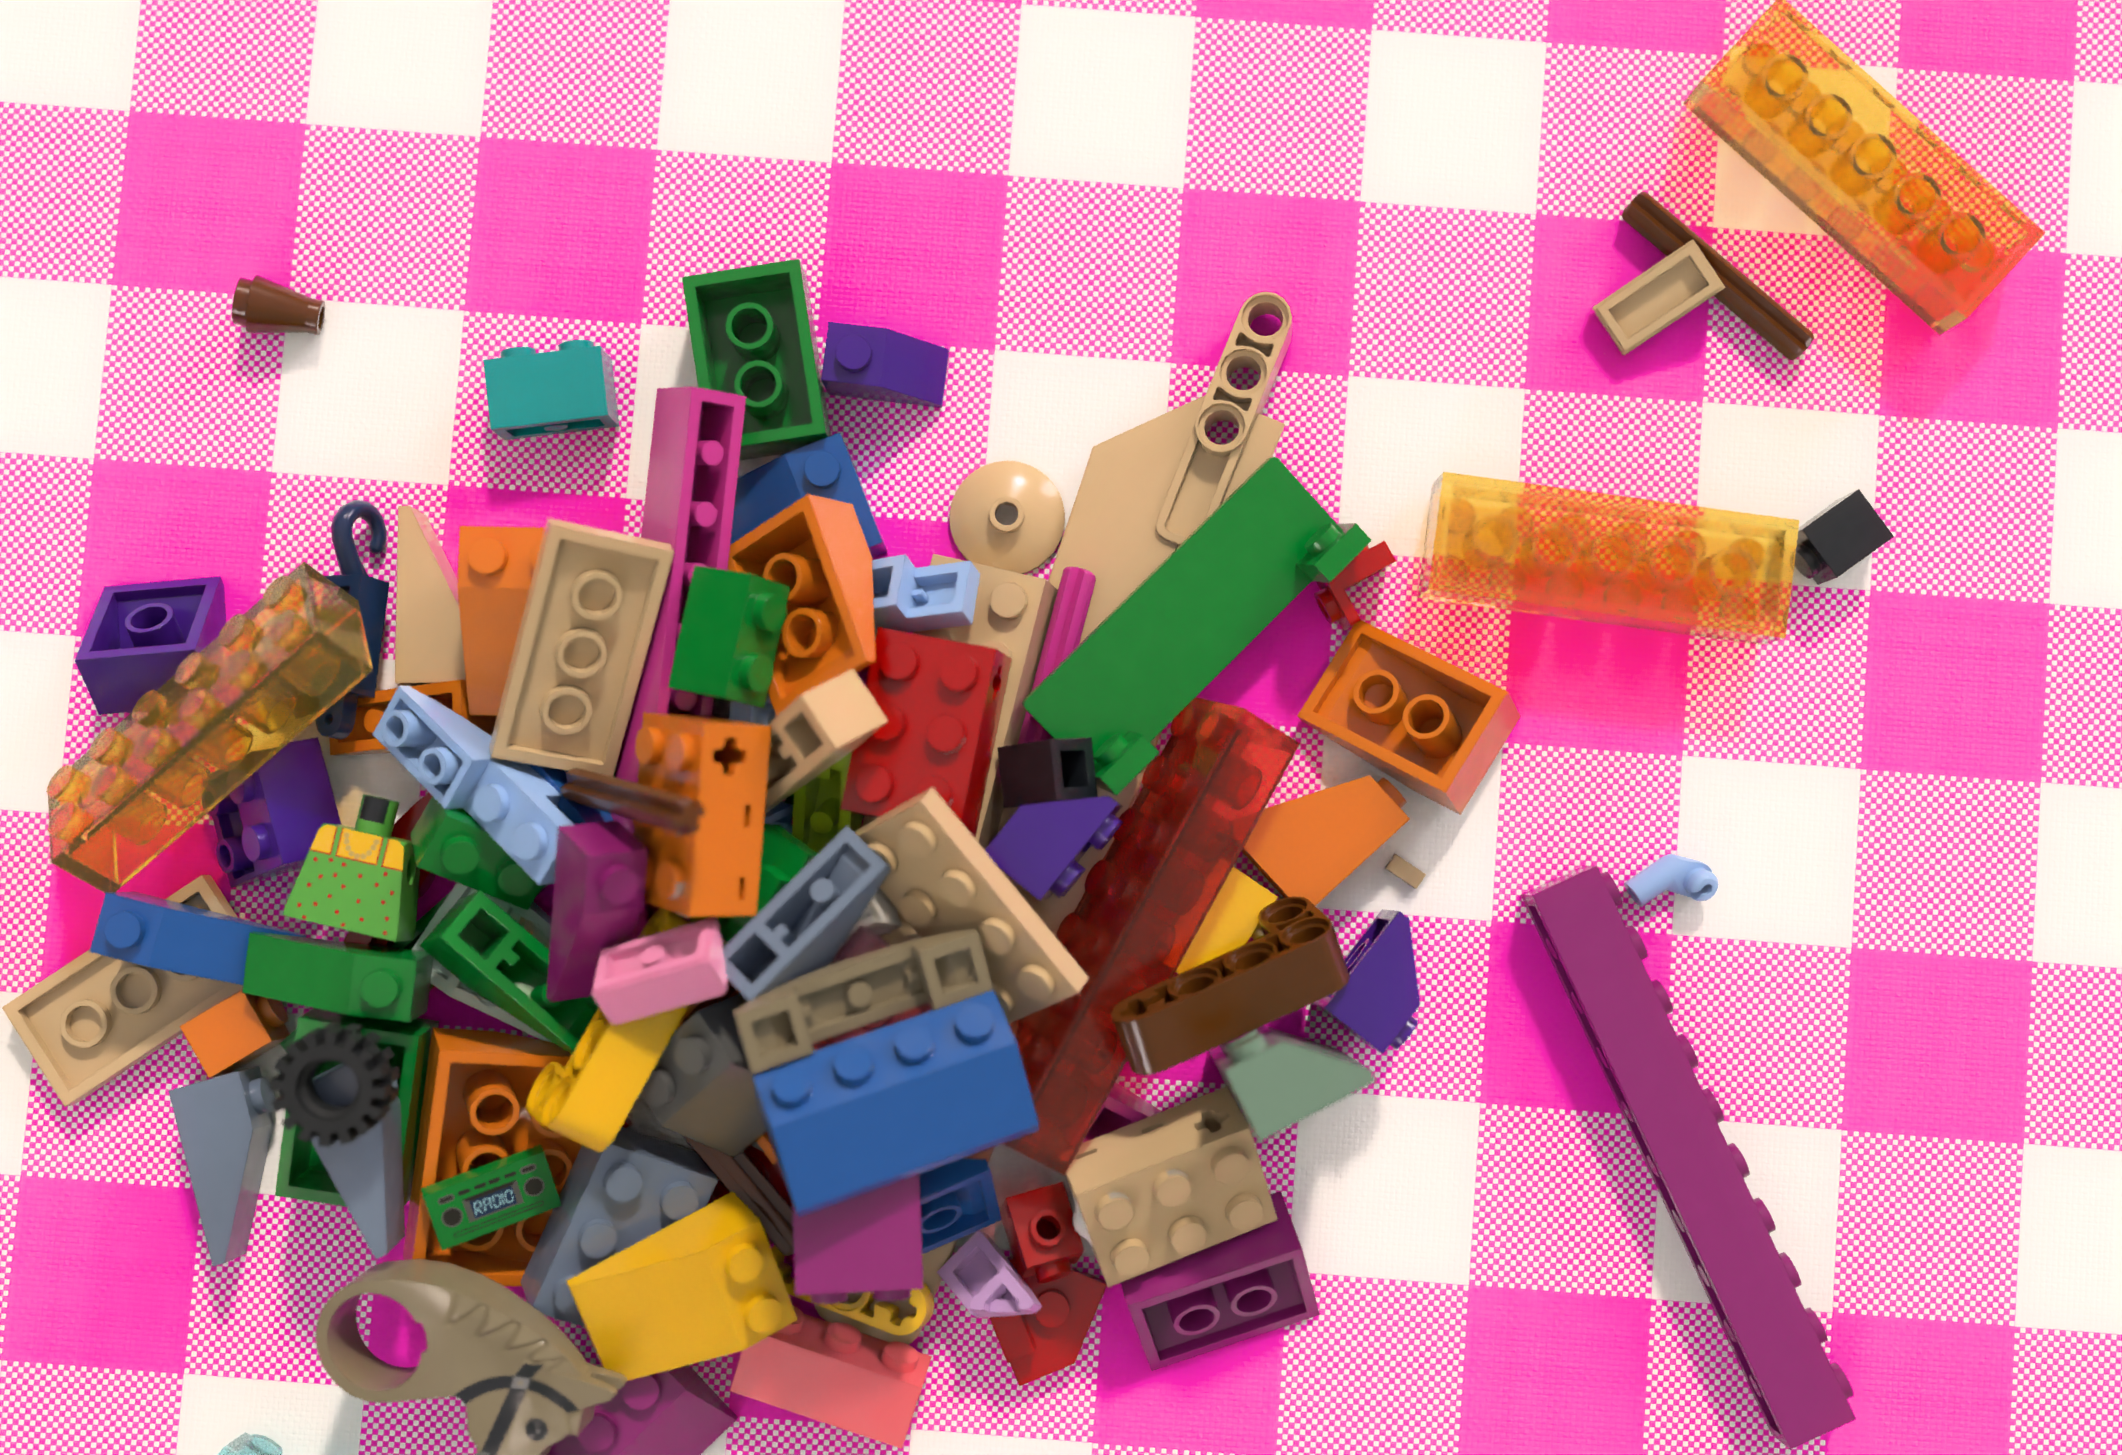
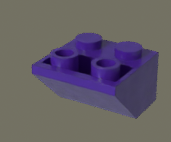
[201,737,342,888]
[985,796,1124,901]

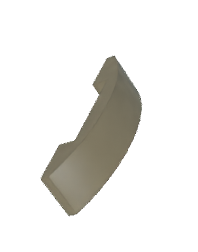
[733,929,993,1074]

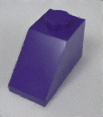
[821,322,949,408]

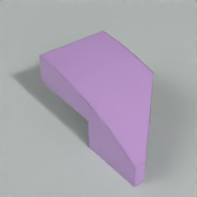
[937,1230,1042,1318]

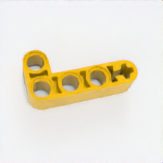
[526,908,692,1152]

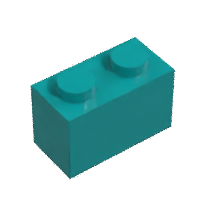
[483,340,619,440]

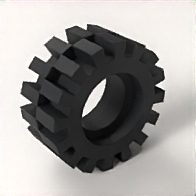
[269,1022,400,1147]

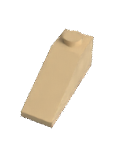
[395,506,466,686]
[764,669,888,814]

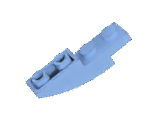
[872,554,980,639]
[373,686,574,885]

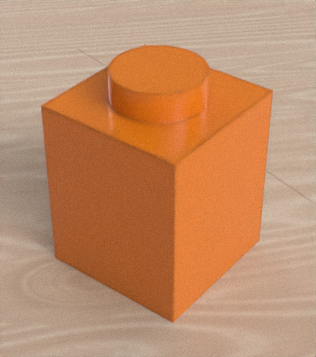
[179,990,290,1078]

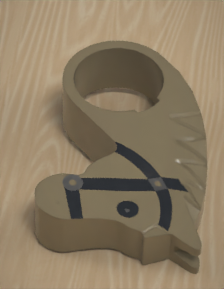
[316,1259,627,1455]

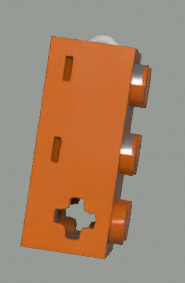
[632,712,771,918]

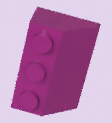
[1121,1191,1320,1371]
[548,1365,738,1455]

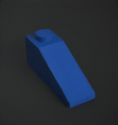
[89,892,307,985]

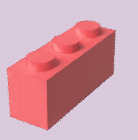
[730,1306,932,1449]

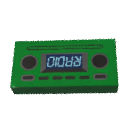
[421,1144,562,1250]

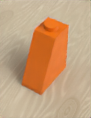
[1220,775,1410,906]

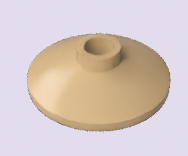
[949,461,1065,574]

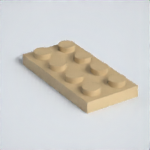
[489,518,674,777]
[854,787,1089,1024]
[1,875,243,1107]

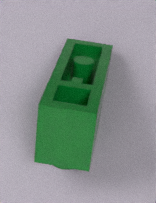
[420,890,599,1055]
[242,931,434,1022]

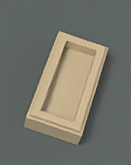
[1591,239,1726,356]

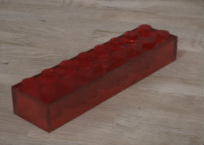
[1003,697,1300,1176]

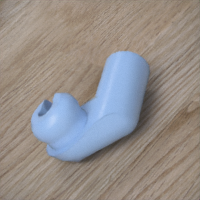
[1624,854,1719,907]

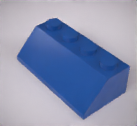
[752,990,1039,1217]

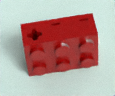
[840,627,1012,837]

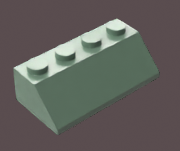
[1208,1025,1376,1141]

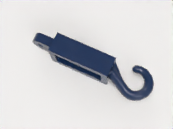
[303,500,389,740]

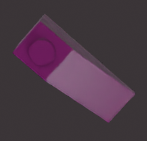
[546,820,648,1002]

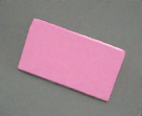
[591,917,727,1024]

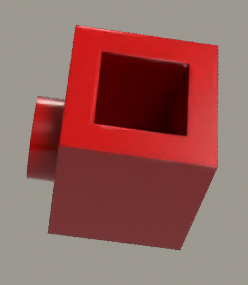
[1000,1181,1084,1284]

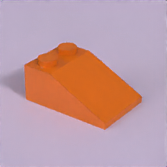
[727,494,875,716]
[457,526,545,716]
[1297,620,1521,815]

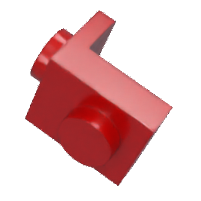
[1314,540,1396,630]

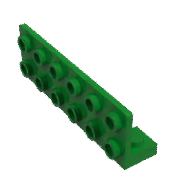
[1022,457,1372,796]

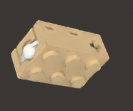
[1058,1086,1278,1287]

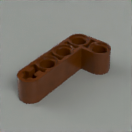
[1111,897,1350,1075]

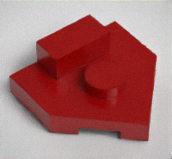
[989,1256,1107,1386]

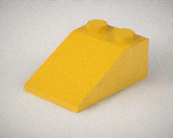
[566,1192,798,1381]

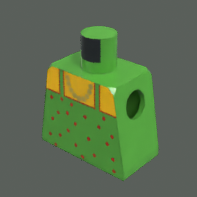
[283,794,420,942]

